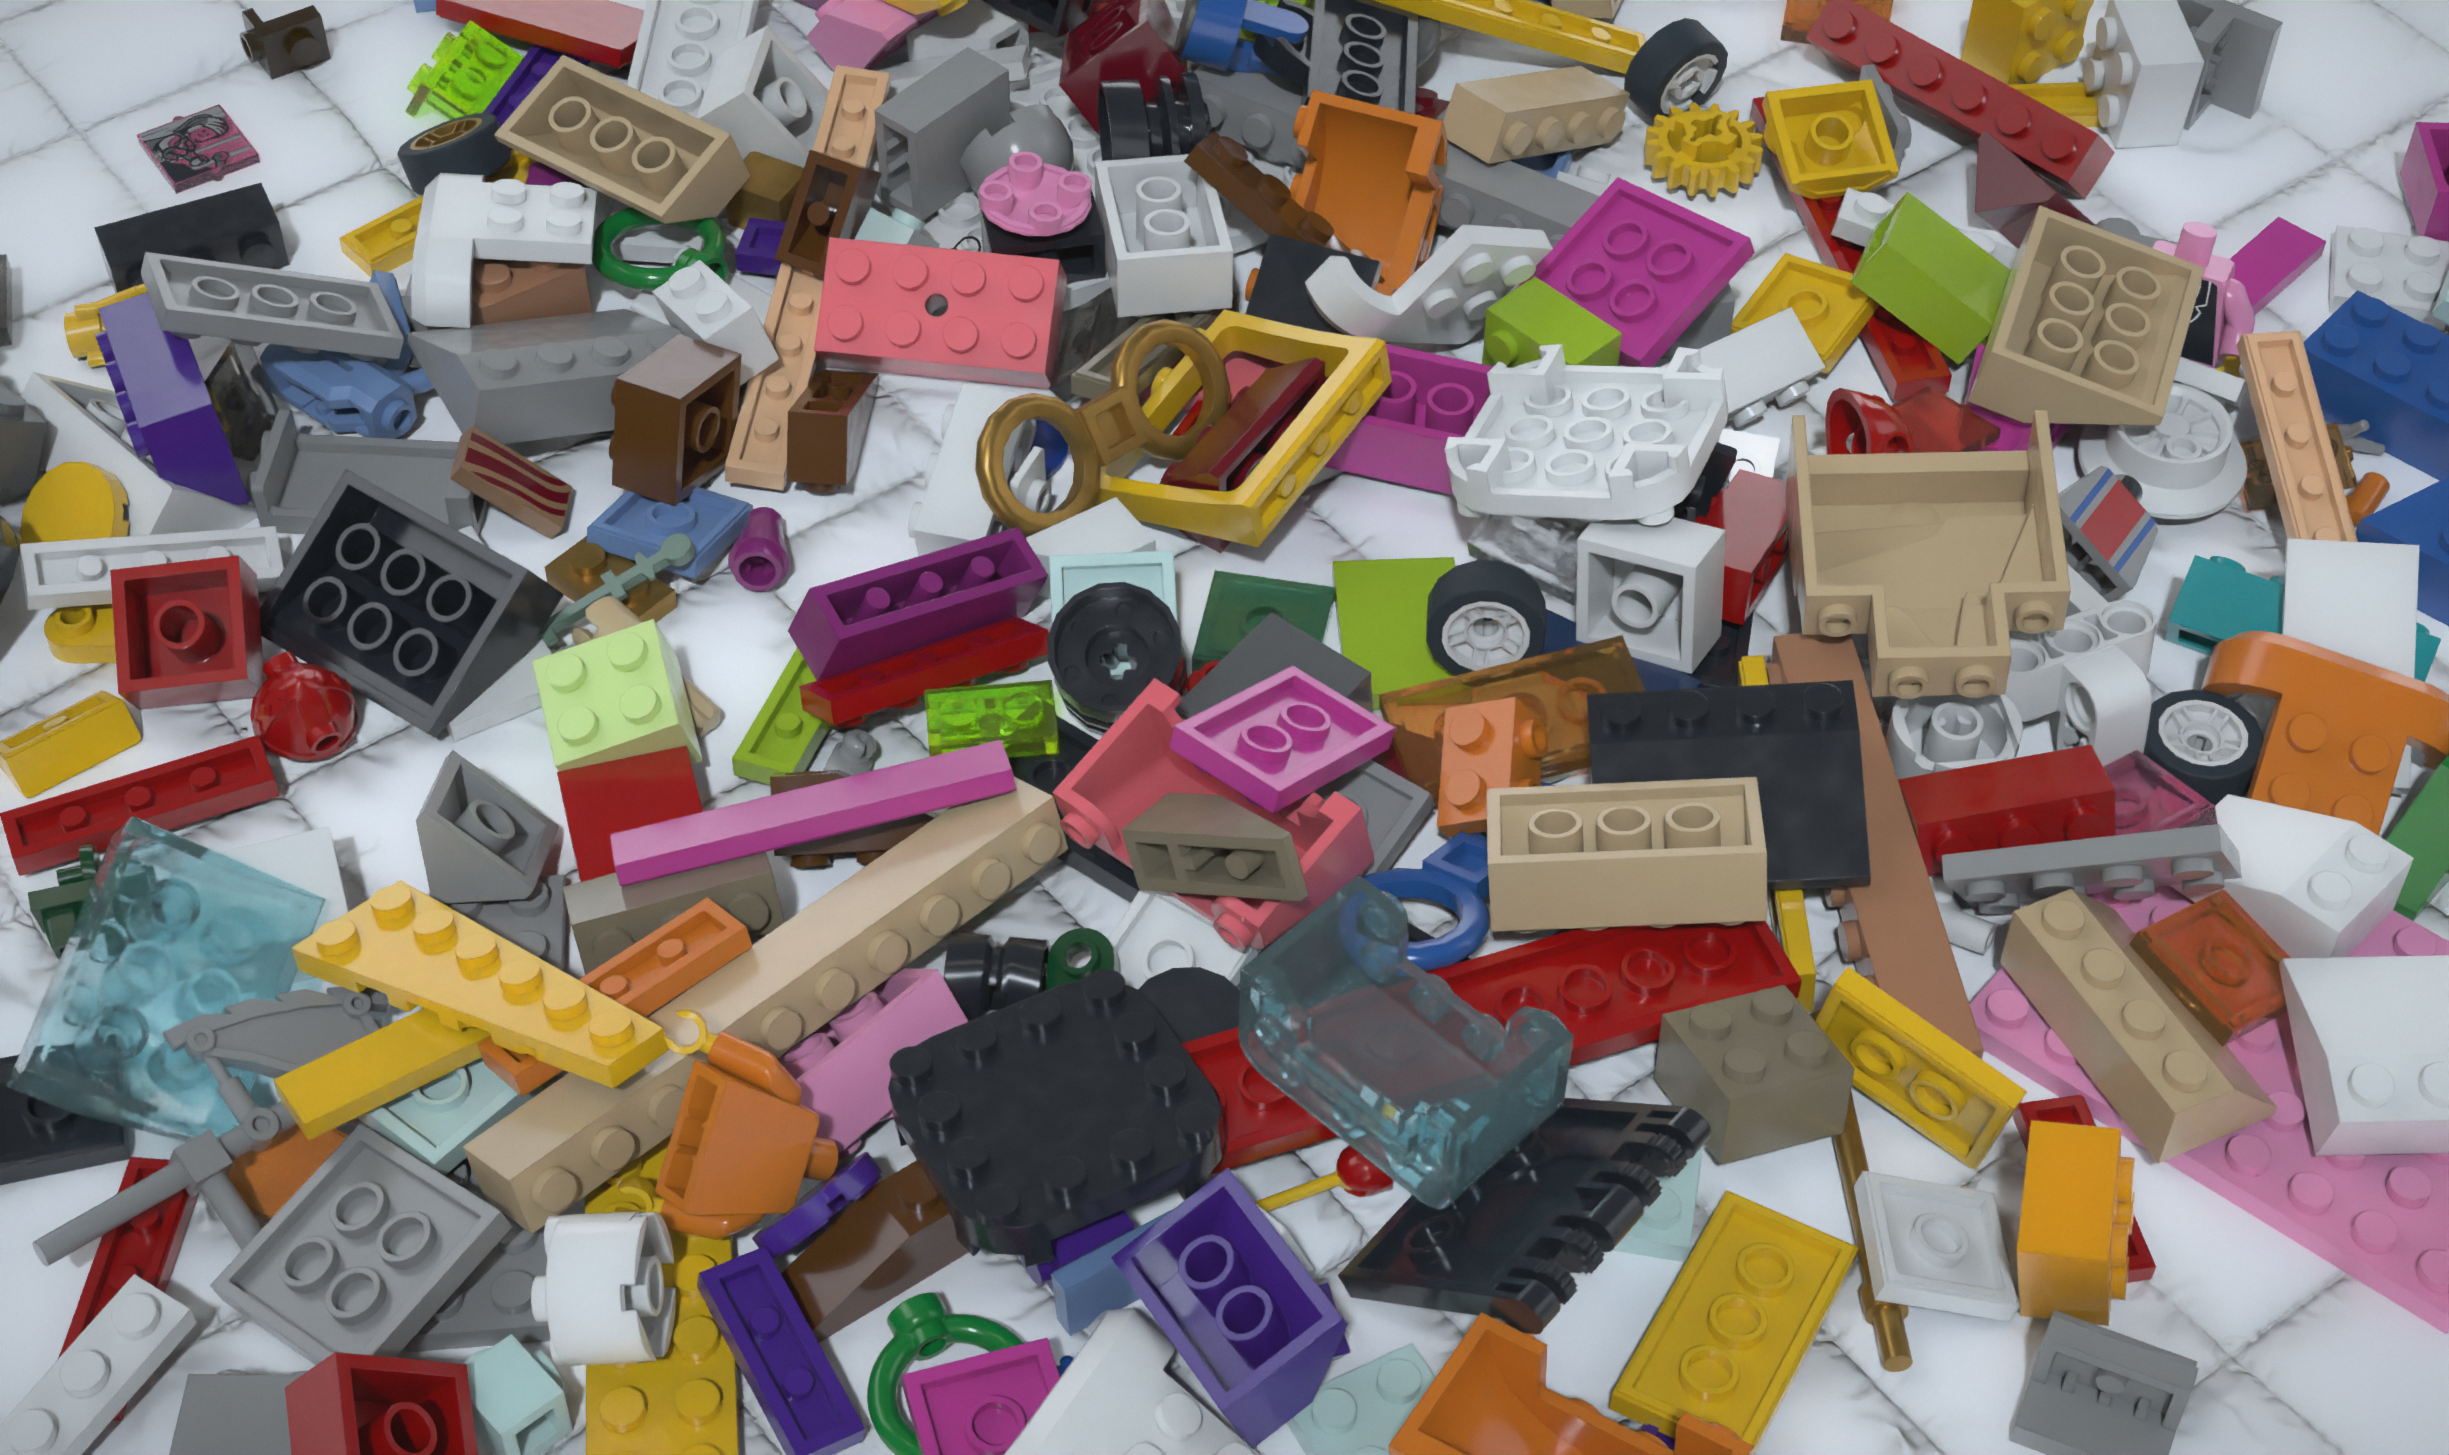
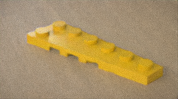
[291,880,669,1089]

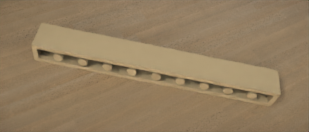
[463,776,1068,1234]

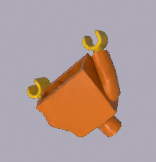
[614,1009,838,1240]

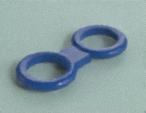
[1329,782,1556,972]

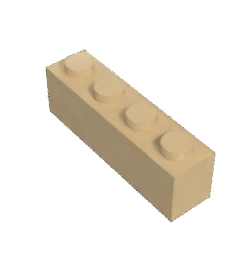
[1443,66,1630,164]

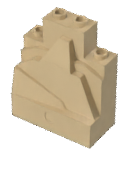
[1785,410,2071,699]

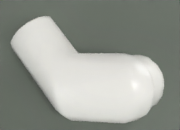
[1929,874,1996,955]

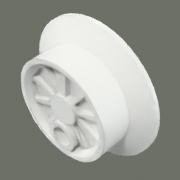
[2078,383,2247,520]

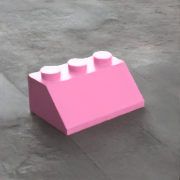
[806,0,939,71]
[777,968,969,1161]

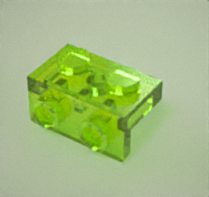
[405,20,524,120]
[924,680,1059,758]

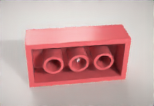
[814,237,1067,390]

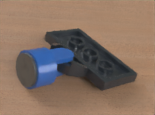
[1175,0,1419,114]

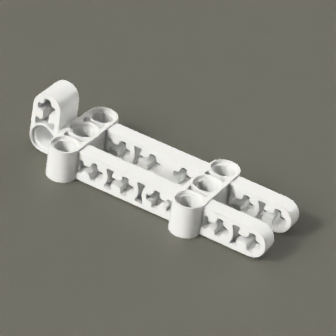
[1808,418,2157,774]

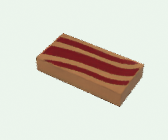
[450,425,572,539]

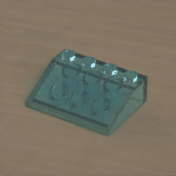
[6,816,326,1142]

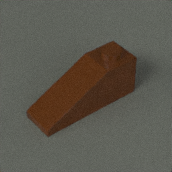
[787,369,878,492]
[781,1160,969,1343]

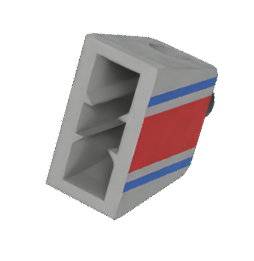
[2058,466,2158,602]

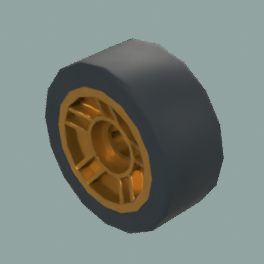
[397,113,511,195]

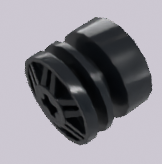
[1097,72,1212,161]
[1047,582,1188,736]

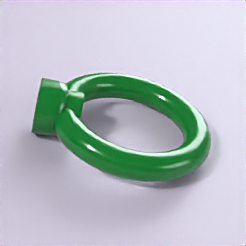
[592,207,728,291]
[867,1292,1024,1455]

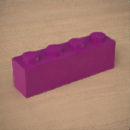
[788,527,1049,680]

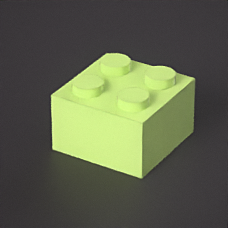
[532,619,703,771]

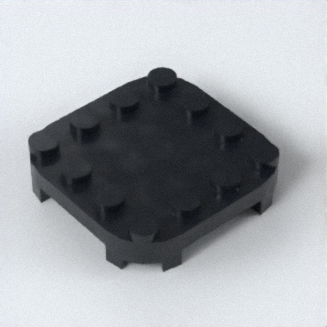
[888,969,1226,1267]

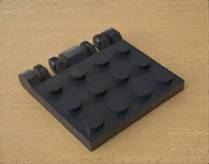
[1338,1094,1711,1334]

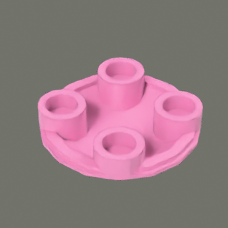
[978,151,1092,236]

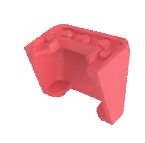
[1052,678,1374,951]

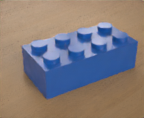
[2303,290,2449,481]

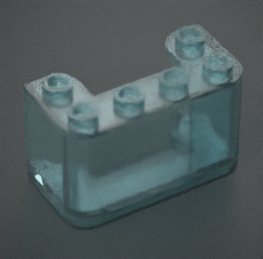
[1238,875,1574,1210]

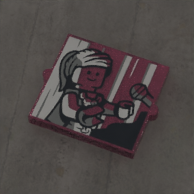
[136,104,260,194]

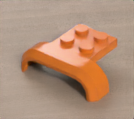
[2201,631,2449,836]

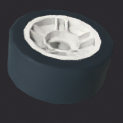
[1624,18,1728,122]
[1426,560,1546,682]
[2133,689,2264,808]

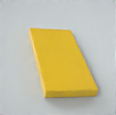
[1609,1190,1859,1455]

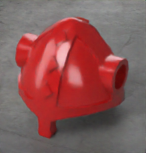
[1825,388,1916,455]
[250,651,358,761]

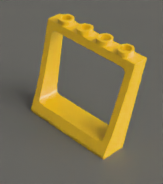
[1091,309,1392,547]

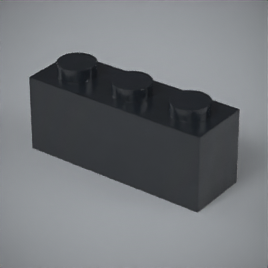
[94,182,289,293]

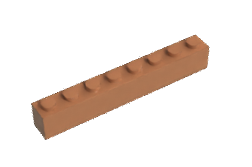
[1765,633,1984,1059]

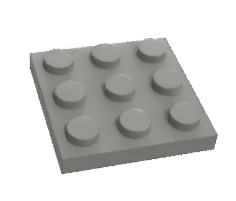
[209,1123,512,1365]

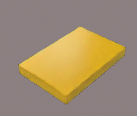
[1815,967,2027,1170]

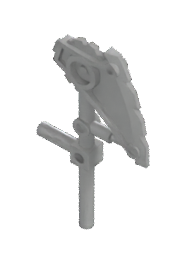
[32,987,389,1267]

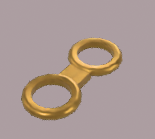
[975,319,1230,536]

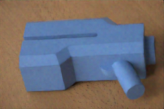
[260,344,434,439]

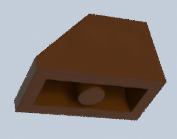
[774,150,882,277]

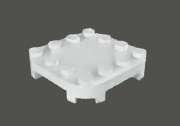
[1445,344,1729,525]

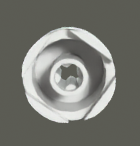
[1886,695,2023,779]
[531,1211,676,1366]

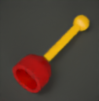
[1255,1135,1393,1212]

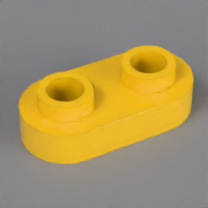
[44,604,116,664]

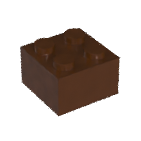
[609,334,742,506]

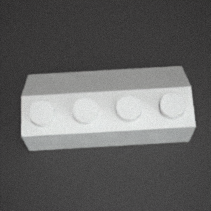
[21,372,258,536]

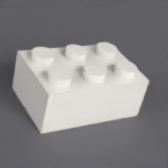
[1095,154,1233,318]

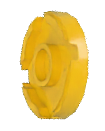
[20,461,129,544]

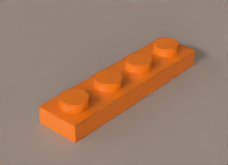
[477,897,752,1097]

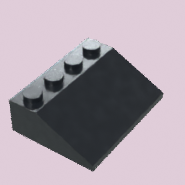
[259,469,564,737]
[1587,680,1871,890]

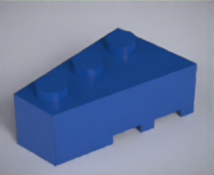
[2356,476,2449,626]

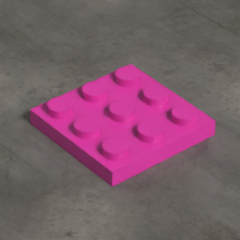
[1515,177,1755,367]

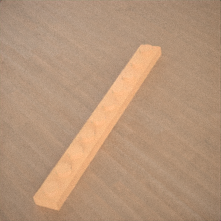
[725,65,890,491]

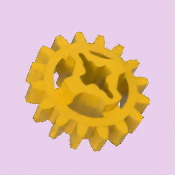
[1644,102,1764,197]

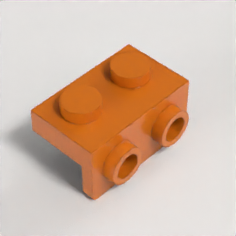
[1437,697,1548,837]

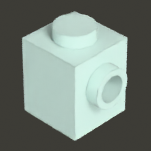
[464,1334,573,1455]

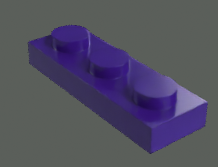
[697,1246,865,1455]

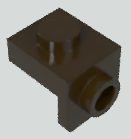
[239,5,331,80]

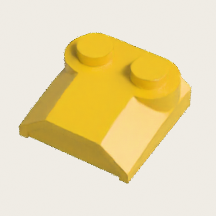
[1762,79,1899,199]

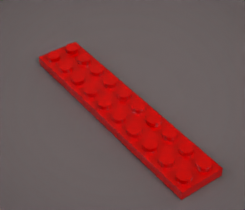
[1181,921,1802,1175]

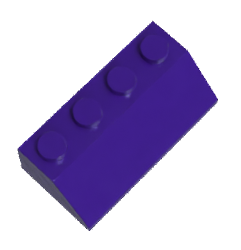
[95,292,250,505]

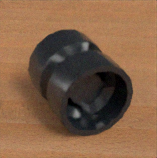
[943,932,1050,1021]

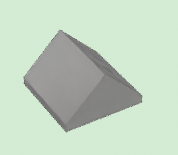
[415,750,559,904]

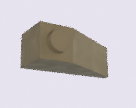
[1121,793,1308,902]

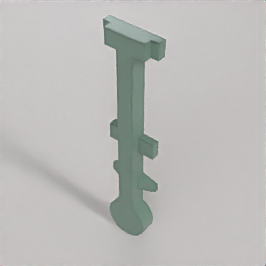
[540,533,695,647]

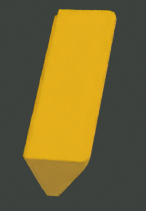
[0,690,141,798]

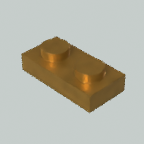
[544,536,677,623]

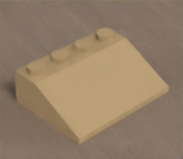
[1968,206,2205,426]

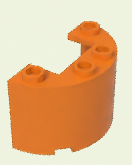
[1245,90,1447,343]
[1388,1312,1754,1455]

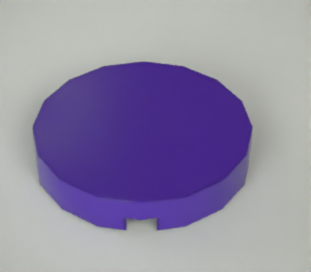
[751,1152,882,1258]

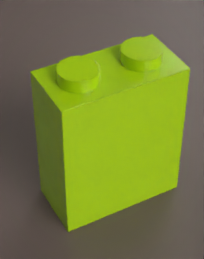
[1850,191,2011,365]

